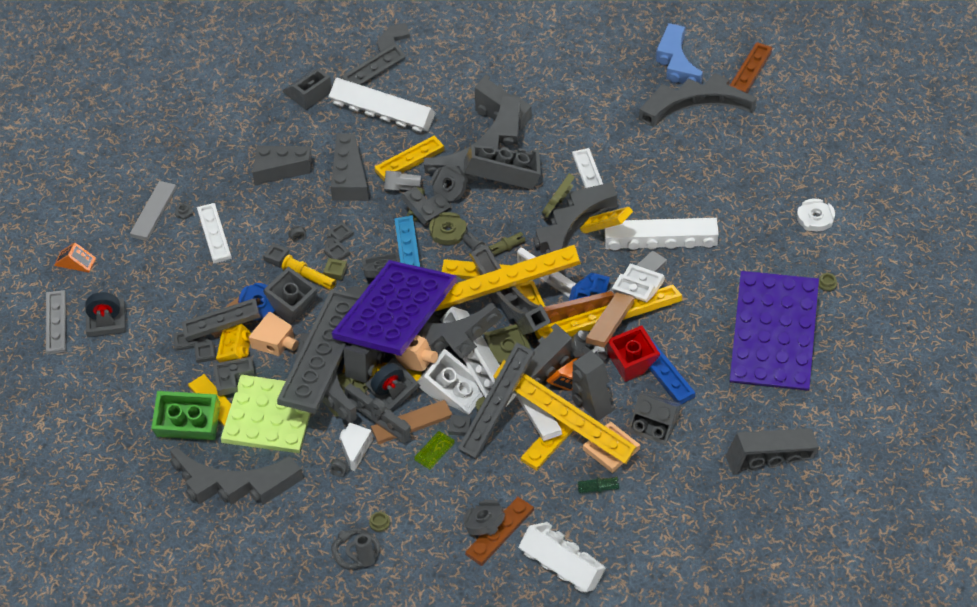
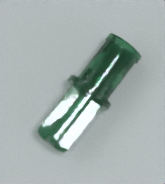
[577,476,619,493]

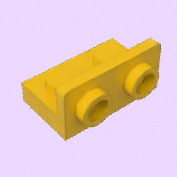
[216,324,251,363]

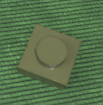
[323,258,347,280]

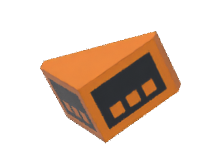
[54,243,96,273]
[546,357,579,391]

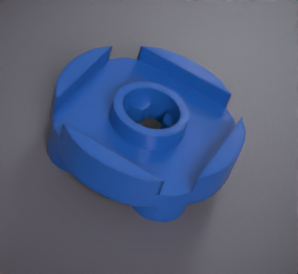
[238,283,275,321]

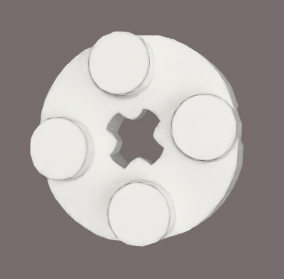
[797,199,835,231]

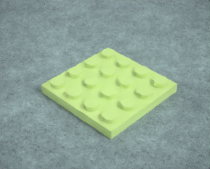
[221,375,311,453]

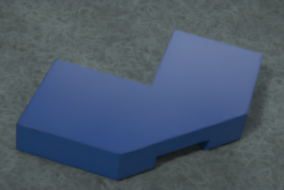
[569,273,610,301]

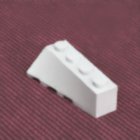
[518,522,606,592]

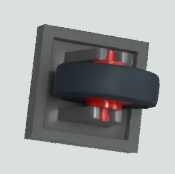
[85,292,126,337]
[365,357,421,412]

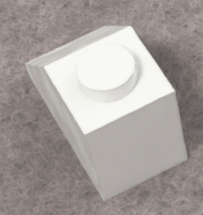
[340,423,373,471]

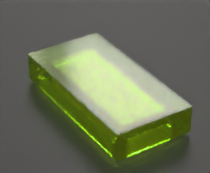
[414,431,455,470]

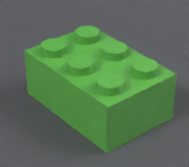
[151,391,221,440]

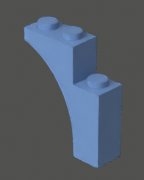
[656,23,703,84]

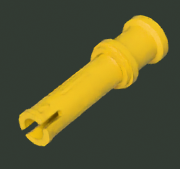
[281,255,337,290]

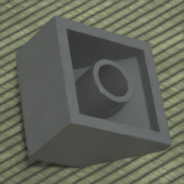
[263,267,318,324]

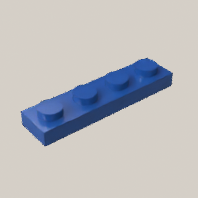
[648,339,695,404]

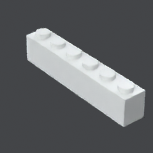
[329,77,436,133]
[604,218,719,250]
[440,307,517,406]

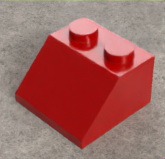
[607,325,660,382]

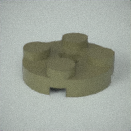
[429,212,467,245]

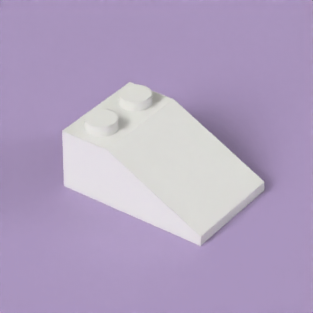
[417,349,483,415]

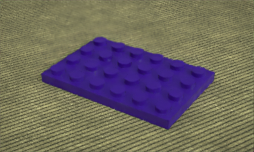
[332,260,457,356]
[730,271,819,391]

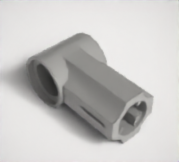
[384,170,421,190]

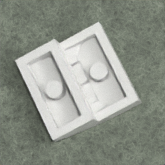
[612,263,665,302]

